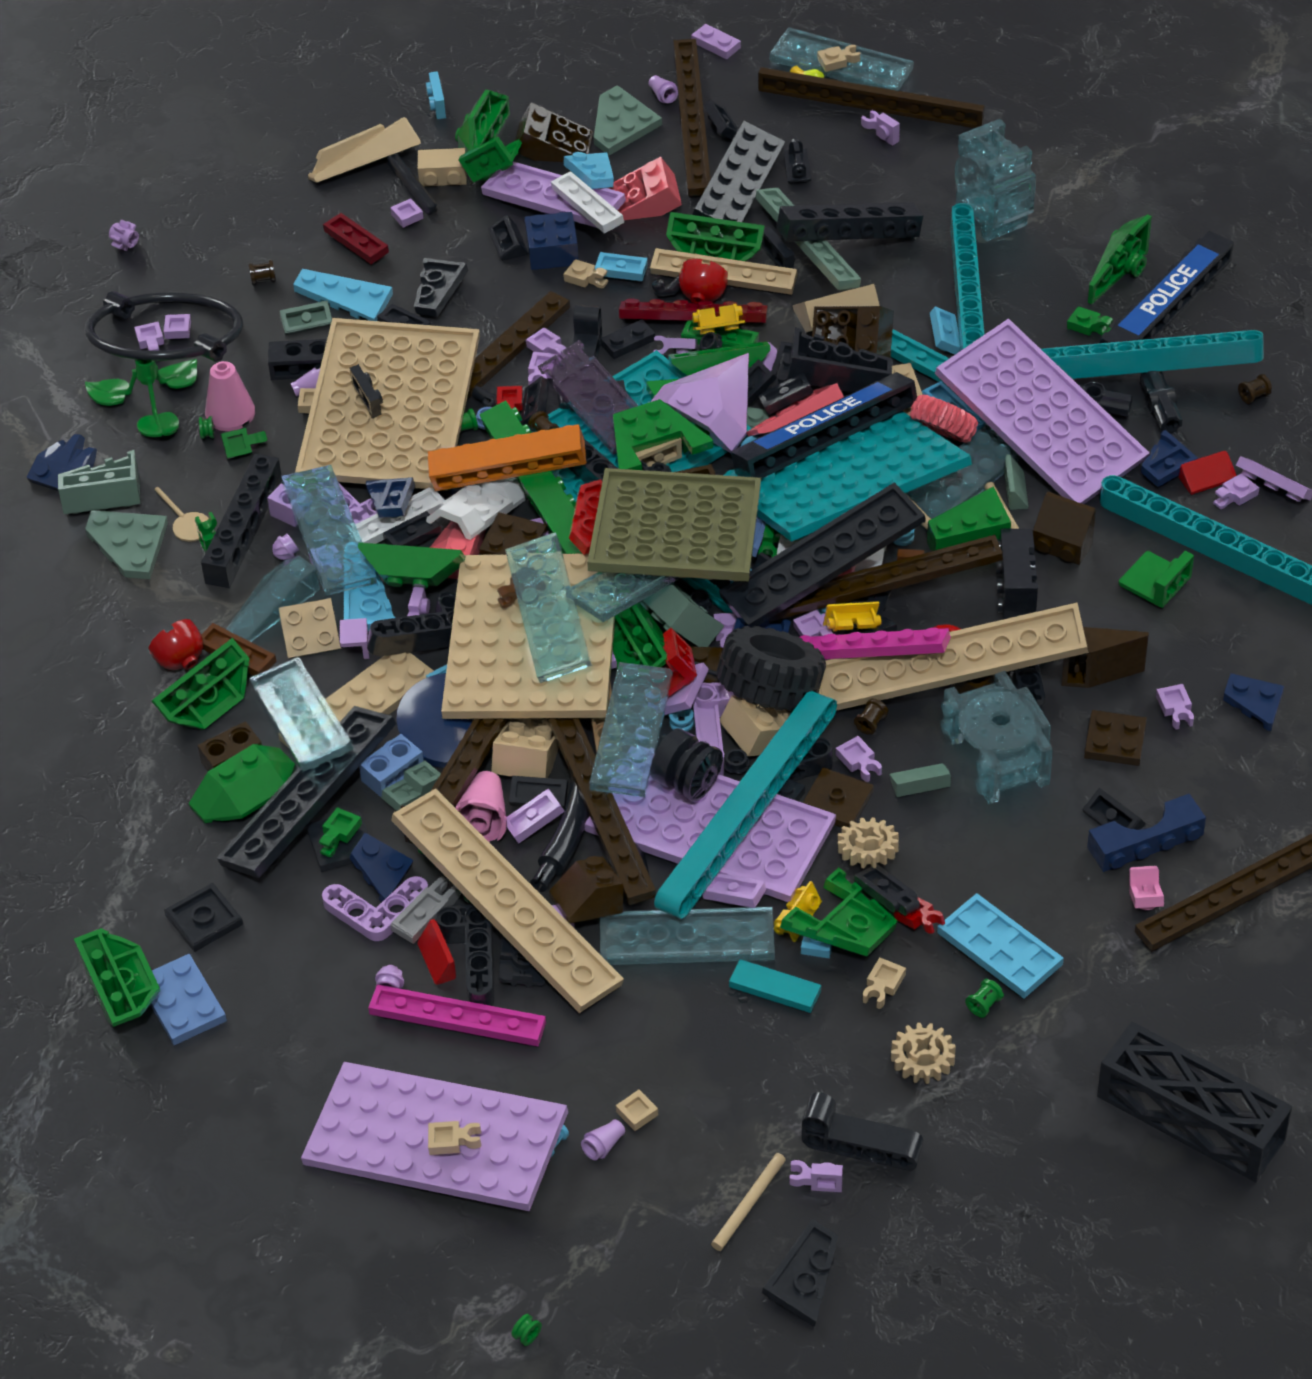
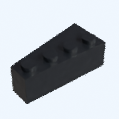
[787,327,893,392]
[996,528,1038,620]

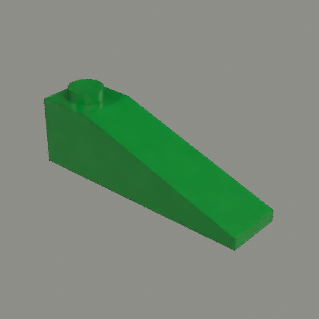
[1088,214,1152,305]

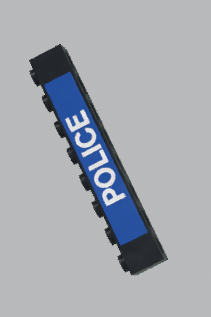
[1099,231,1234,344]
[731,372,917,479]

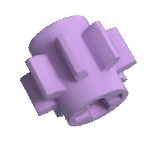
[109,220,139,251]

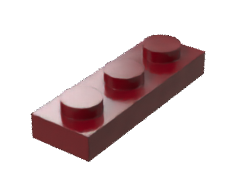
[323,213,389,264]

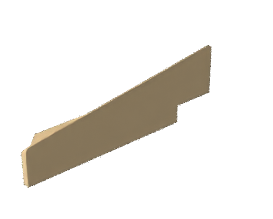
[308,117,421,182]

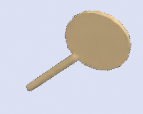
[155,487,209,542]

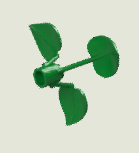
[85,358,198,437]

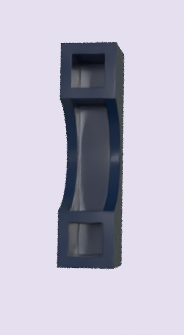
[1087,793,1206,872]

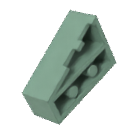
[58,450,141,514]
[634,575,724,647]

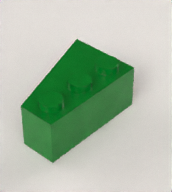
[927,486,1011,551]

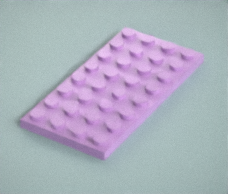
[935,319,1150,504]
[585,745,836,902]
[301,1062,568,1211]

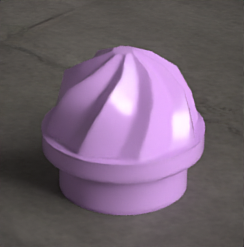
[272,534,299,560]
[375,965,404,989]

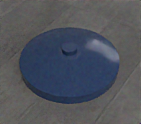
[396,673,506,768]

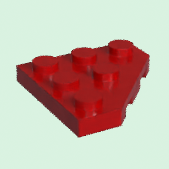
[569,480,602,555]

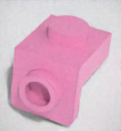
[1129,866,1164,910]

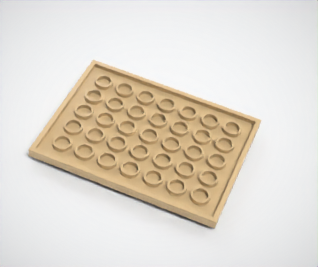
[295,318,480,491]
[441,554,619,719]

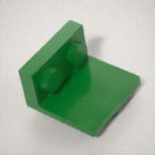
[458,137,522,183]
[1119,551,1194,608]

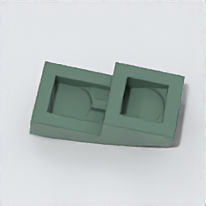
[381,761,441,811]

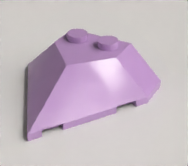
[651,353,749,453]

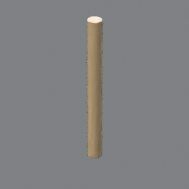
[711,1153,786,1251]

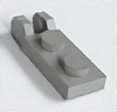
[390,876,461,944]

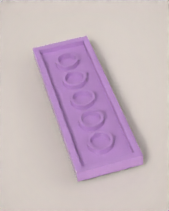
[481,162,626,228]

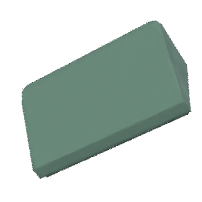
[280,301,332,334]
[1004,455,1029,510]
[889,763,951,797]

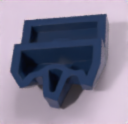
[26,434,97,491]

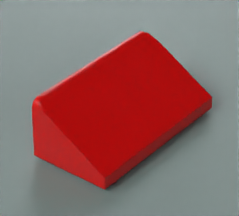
[1179,451,1237,495]
[418,919,456,985]

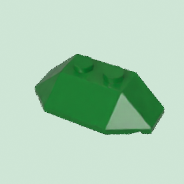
[455,89,510,153]
[666,212,765,262]
[668,341,771,376]
[358,542,466,589]
[612,588,667,681]
[151,638,250,730]
[189,744,295,823]
[74,928,160,1027]

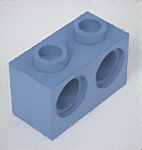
[359,734,424,797]

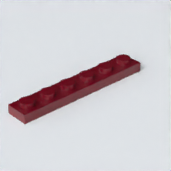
[619,299,767,323]

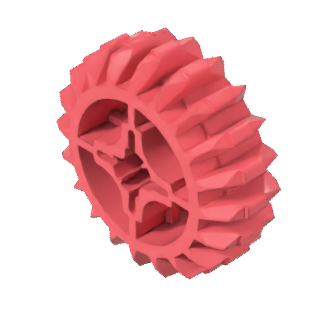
[910,395,978,443]

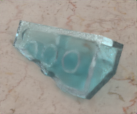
[226,556,320,642]

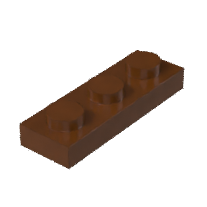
[201,623,277,679]

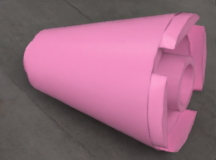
[205,361,255,431]
[455,771,507,843]

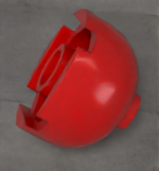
[679,258,728,303]
[148,619,203,670]

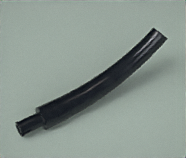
[530,726,591,892]

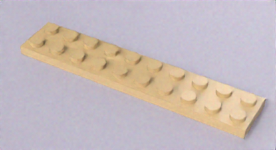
[819,603,1089,710]
[391,788,624,1013]

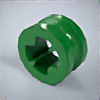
[1124,252,1147,277]
[199,416,214,439]
[511,1313,542,1346]

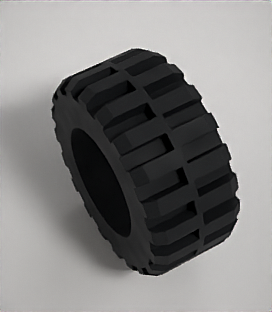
[717,626,826,711]

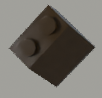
[1033,491,1096,565]
[549,856,623,923]

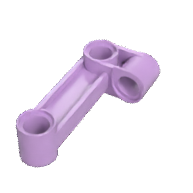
[692,683,734,776]

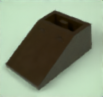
[515,102,594,162]
[812,306,894,358]
[1061,627,1149,688]

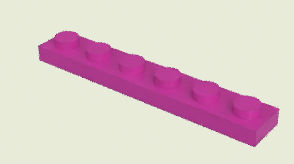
[800,628,951,659]
[368,984,546,1046]

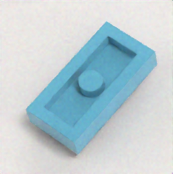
[426,71,446,119]
[595,252,648,281]
[930,307,960,354]

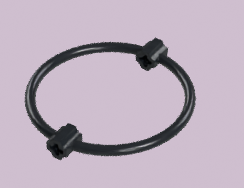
[84,291,243,362]

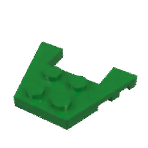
[613,399,713,470]
[780,868,898,956]

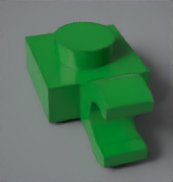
[1067,306,1113,336]
[220,428,267,459]
[195,512,217,553]
[758,523,781,557]
[319,807,362,857]

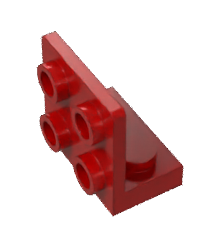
[647,628,697,707]

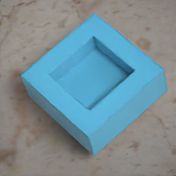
[801,936,833,958]

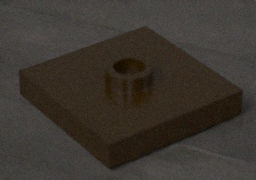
[803,767,874,828]

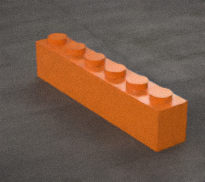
[428,424,586,491]

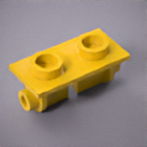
[692,304,745,334]
[823,602,881,631]
[773,881,822,942]

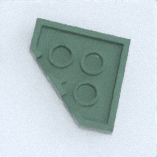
[594,85,662,155]
[85,510,168,579]

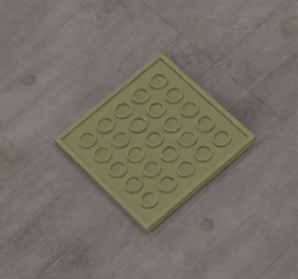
[587,468,761,582]

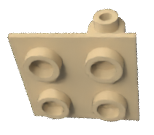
[279,598,341,659]

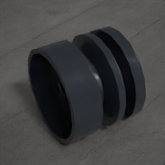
[650,728,723,801]

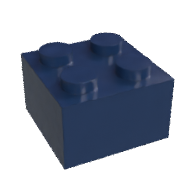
[525,212,579,270]

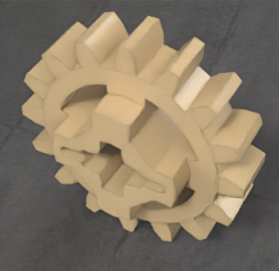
[838,817,899,868]
[891,1023,956,1084]

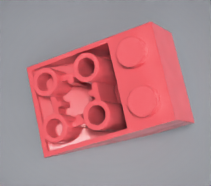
[608,157,682,221]

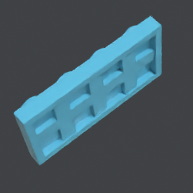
[937,893,1064,998]

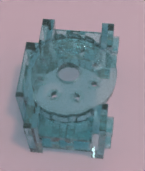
[955,119,1036,242]
[940,671,1053,804]

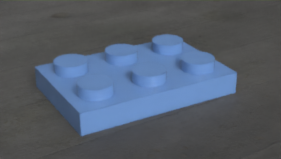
[150,954,227,1045]

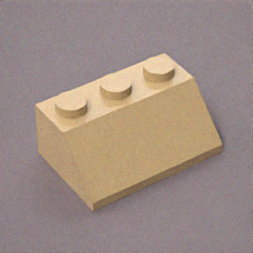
[792,284,880,332]

